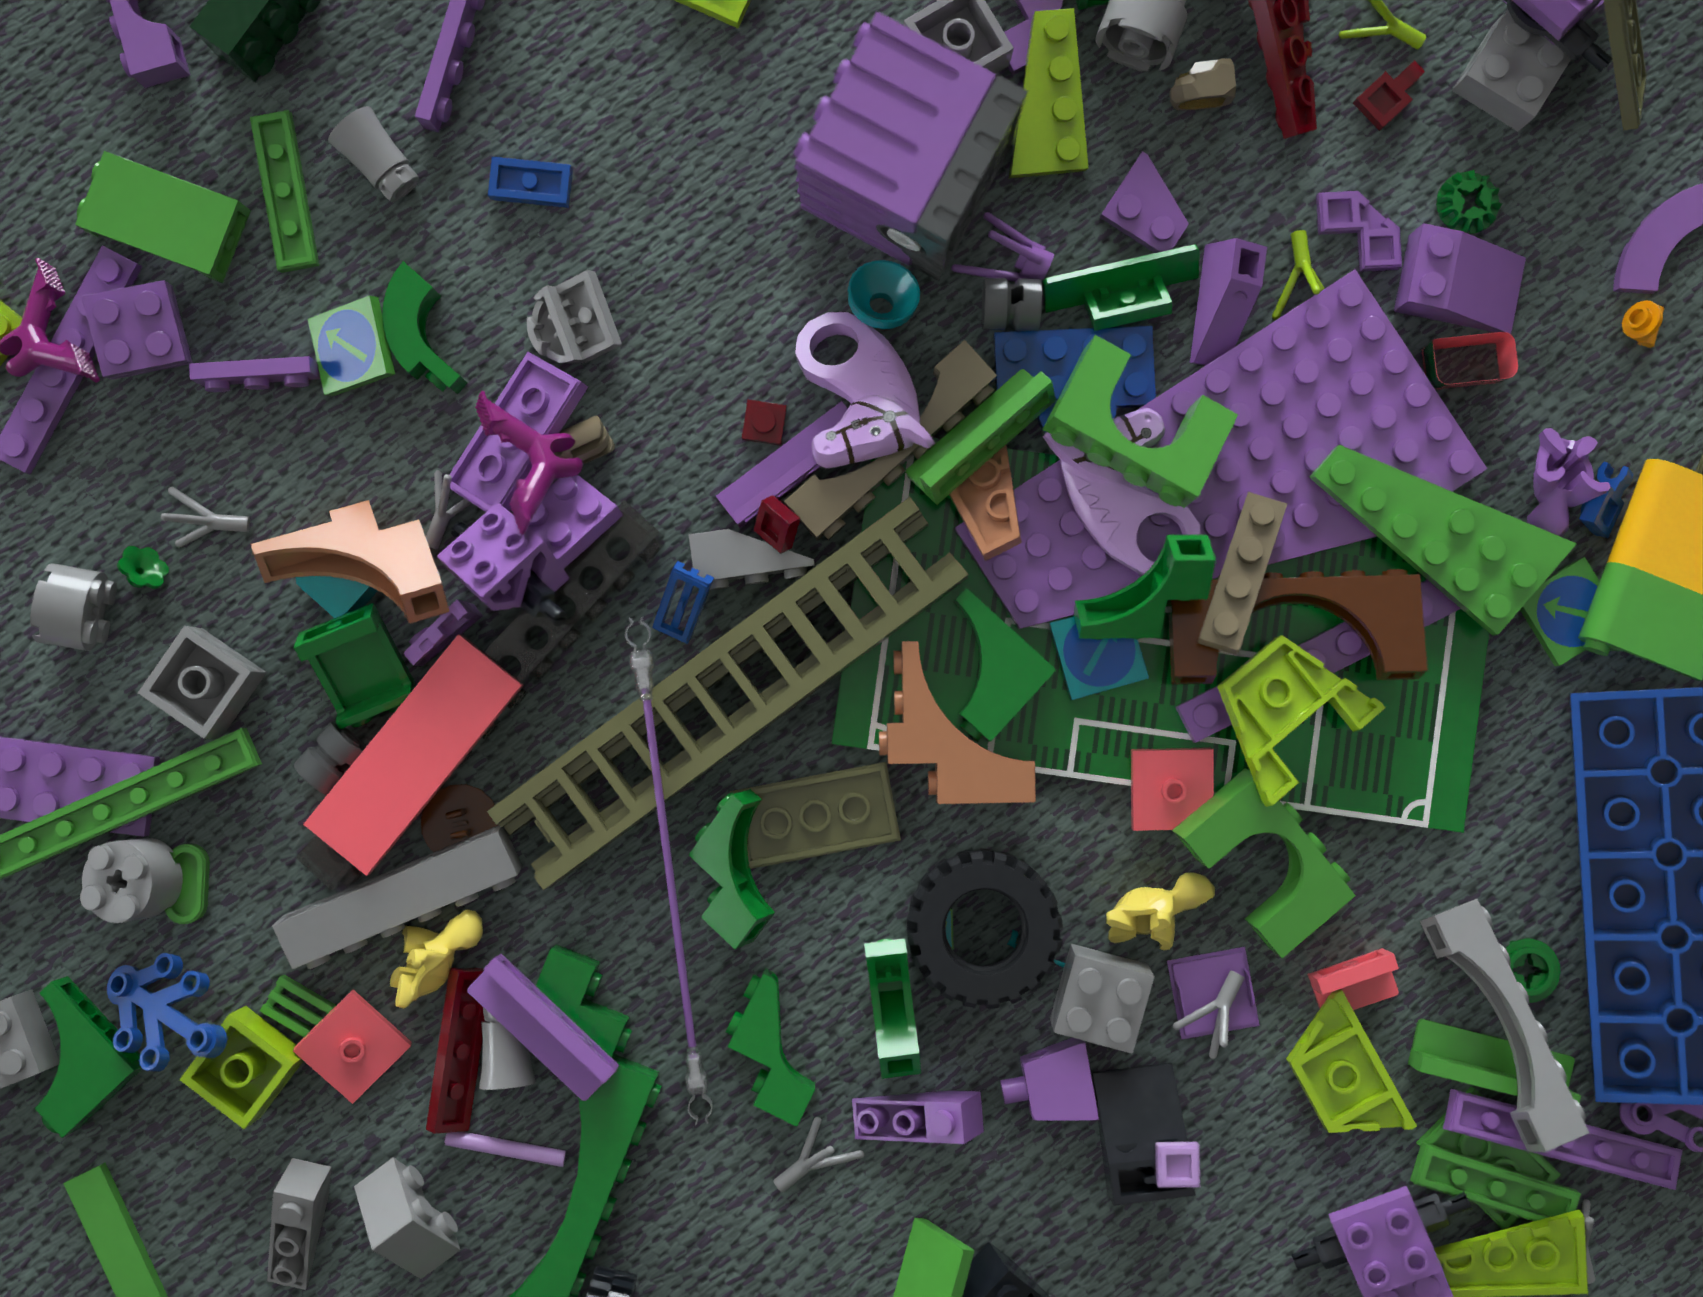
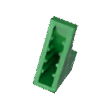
[954,588,1056,742]
[34,976,142,1138]

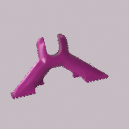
[0,257,100,383]
[475,391,583,535]

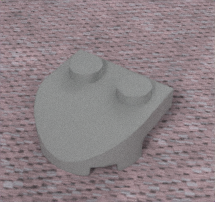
[527,270,622,364]

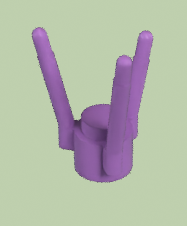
[951,212,1054,283]

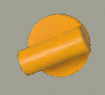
[1622,300,1664,348]

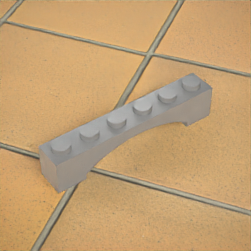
[1420,899,1589,1152]

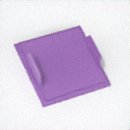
[1167,947,1260,1040]

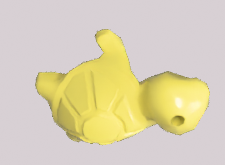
[1106,872,1215,950]
[390,910,483,1009]

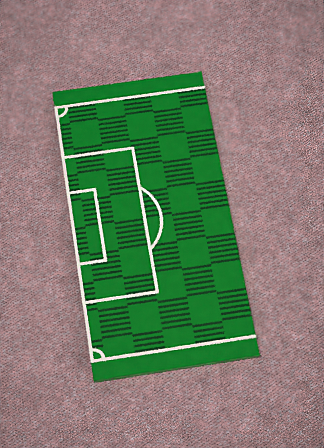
[832,438,1489,833]

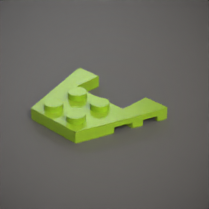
[1217,635,1386,807]

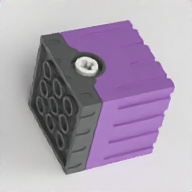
[793,12,1028,281]

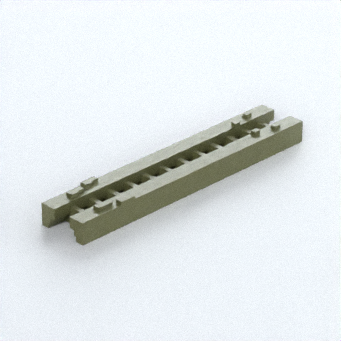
[487,497,968,890]

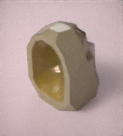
[1169,58,1236,111]

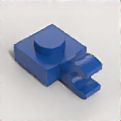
[1579,462,1633,538]

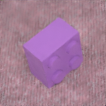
[81,280,193,380]

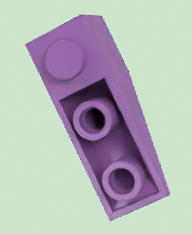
[1190,238,1267,366]
[852,1091,984,1144]

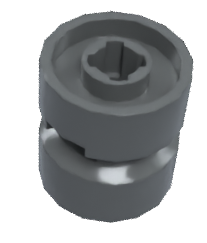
[982,277,1042,331]
[294,721,367,795]

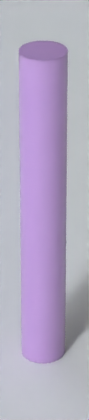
[445,1131,567,1167]

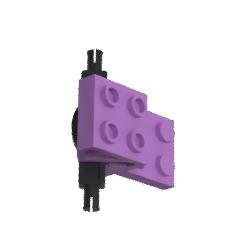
[1502,0,1613,73]
[437,475,623,627]
[1291,1186,1472,1297]

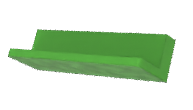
[906,369,1056,505]
[1408,1018,1581,1104]

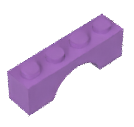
[106,0,190,88]

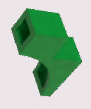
[1074,535,1216,640]
[689,789,775,950]

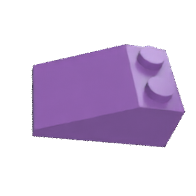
[1394,223,1526,334]

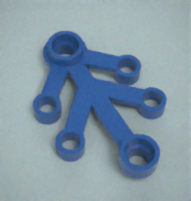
[107,953,227,1072]

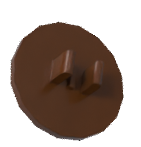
[421,784,499,852]

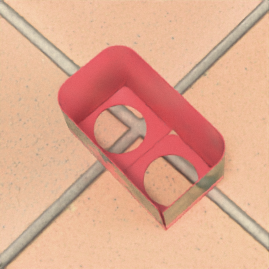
[1422,332,1518,389]

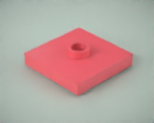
[1131,748,1214,831]
[293,989,412,1104]

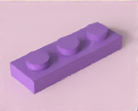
[189,356,321,392]

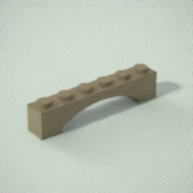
[784,340,997,541]

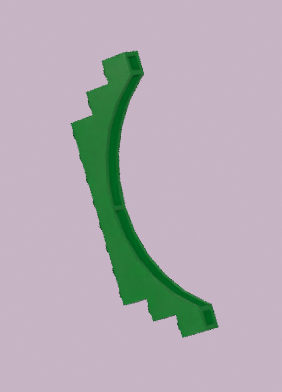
[508,944,662,1297]

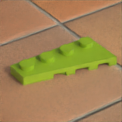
[1009,8,1089,178]
[1434,1209,1588,1297]

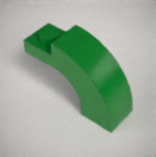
[382,261,468,394]

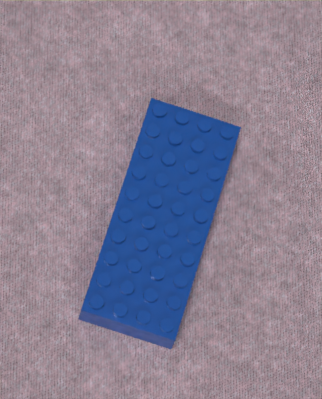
[1569,687,1703,1105]

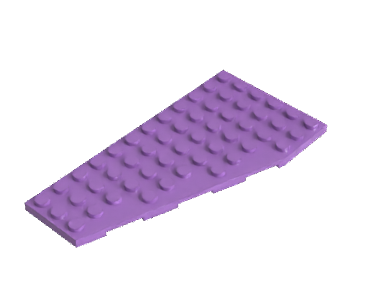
[954,269,1487,629]

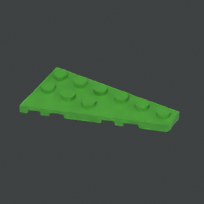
[1309,445,1577,636]

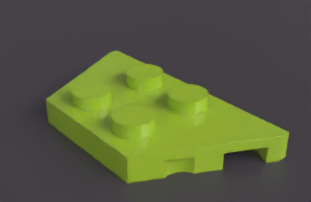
[1286,989,1417,1133]

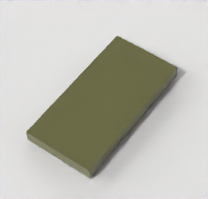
[1603,0,1647,130]
[730,762,901,869]

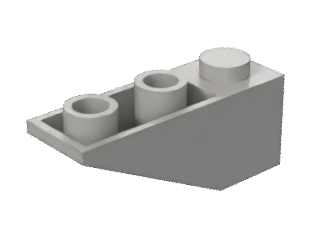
[688,529,815,590]
[267,1158,331,1290]

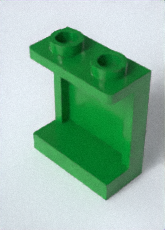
[294,603,416,729]

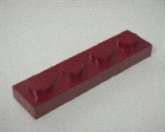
[426,968,485,1134]

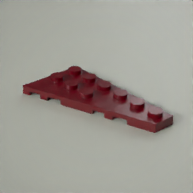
[1248,0,1317,139]

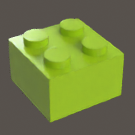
[179,1006,303,1129]

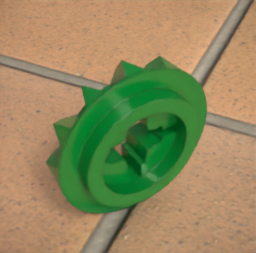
[1436,170,1502,234]
[1505,938,1561,1003]

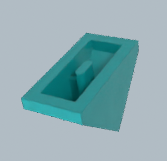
[296,576,378,618]

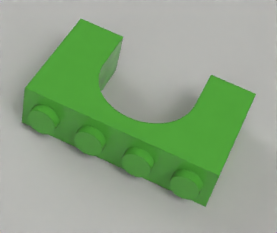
[1043,335,1238,508]
[1172,768,1356,959]

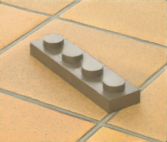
[1197,492,1287,656]

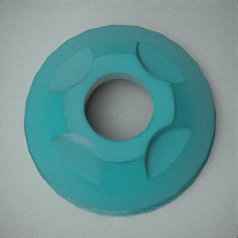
[847,260,920,329]

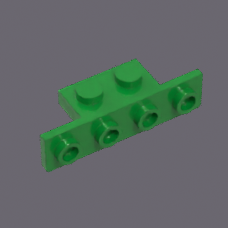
[1043,244,1200,331]

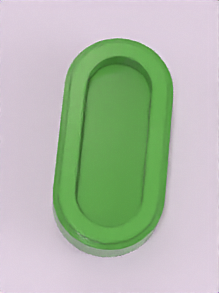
[165,843,210,924]

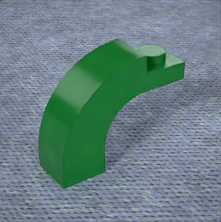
[864,939,922,1079]

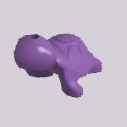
[1527,428,1610,537]

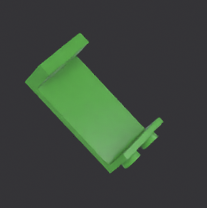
[75,151,251,284]

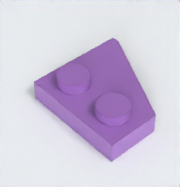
[1100,151,1189,253]
[403,600,483,666]

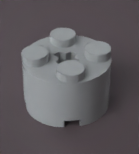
[1096,0,1187,72]
[30,563,117,651]
[80,838,183,923]

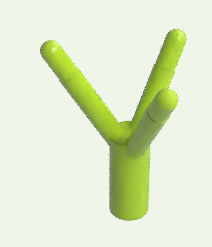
[1339,0,1426,50]
[1272,230,1325,320]

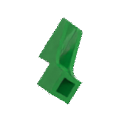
[725,968,816,1127]

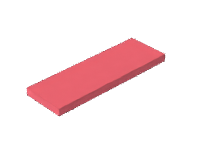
[303,634,524,876]

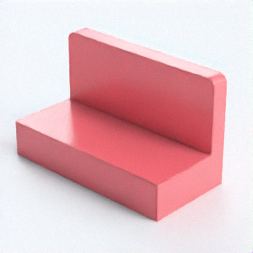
[1308,948,1399,1010]

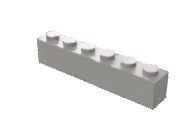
[272,825,522,970]

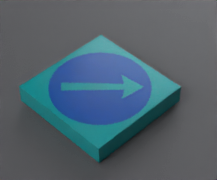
[1048,616,1149,700]

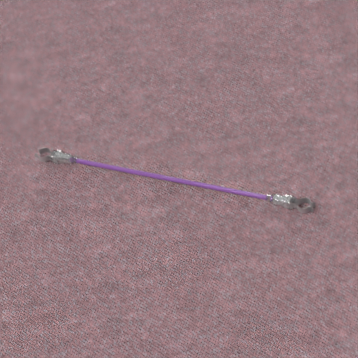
[625,616,713,1125]

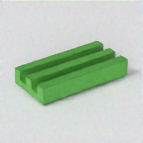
[260,974,336,1037]

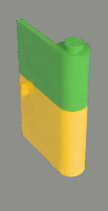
[1578,459,1703,681]

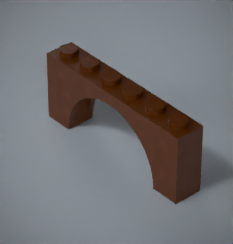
[1168,569,1428,684]

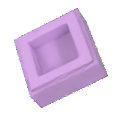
[1155,1142,1200,1188]

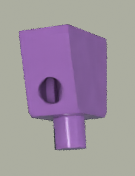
[1000,1038,1099,1121]

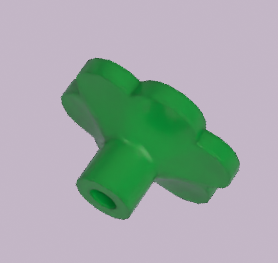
[117,546,169,589]

